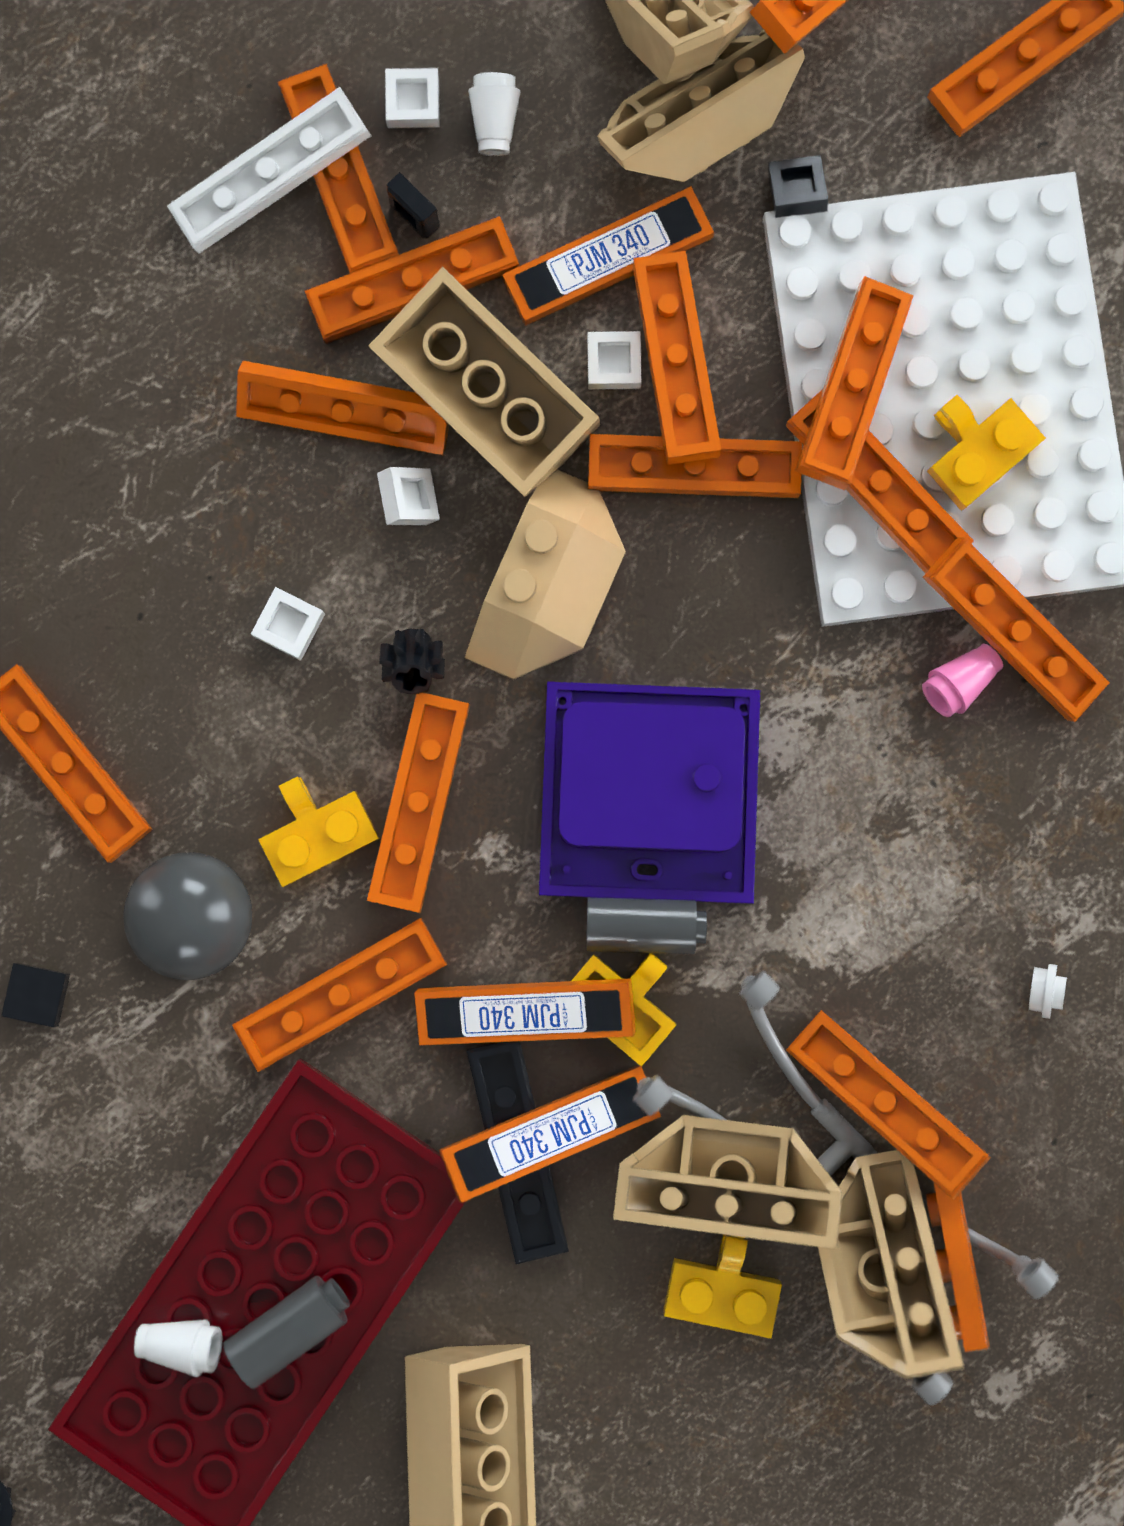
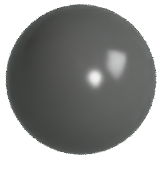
[123,852,252,980]

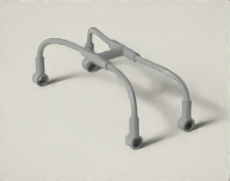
[633,971,1058,1405]

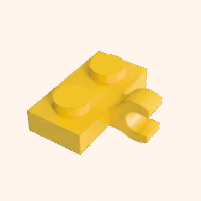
[927,395,1046,511]
[258,776,380,887]
[571,953,676,1067]
[663,1234,782,1339]

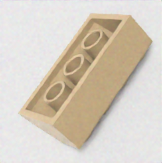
[368,267,600,497]
[405,1344,536,1526]

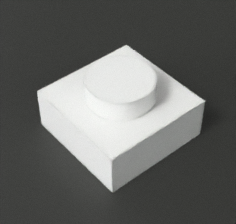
[385,68,440,128]
[587,331,641,389]
[377,467,440,525]
[251,587,325,661]

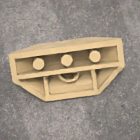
[605,0,754,85]
[598,29,805,182]
[465,469,626,680]
[613,1115,842,1249]
[818,1150,964,1379]

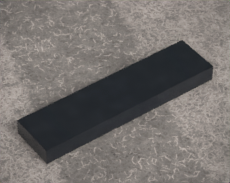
[466,1041,569,1264]

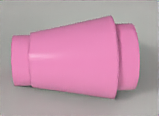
[922,644,1003,717]

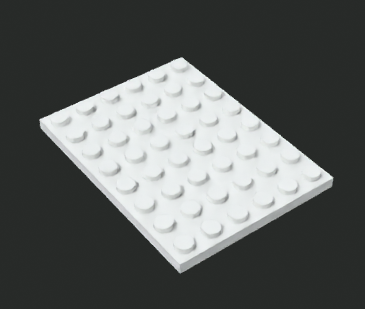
[763,172,1124,627]

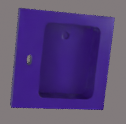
[539,682,760,904]

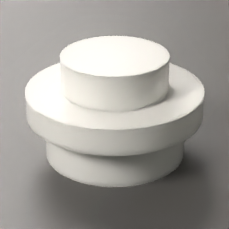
[1029,964,1067,1019]

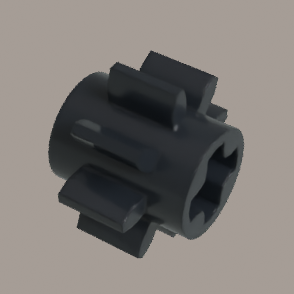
[379,628,445,694]

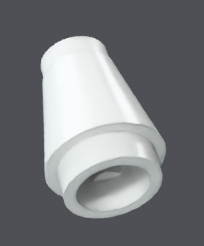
[468,72,521,156]
[134,1319,222,1377]

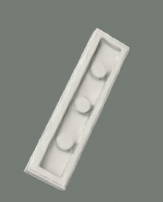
[167,87,371,253]

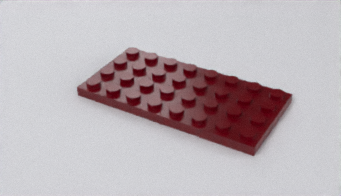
[48,1058,466,1526]

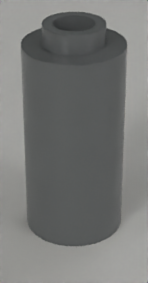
[586,897,707,954]
[223,1276,350,1389]

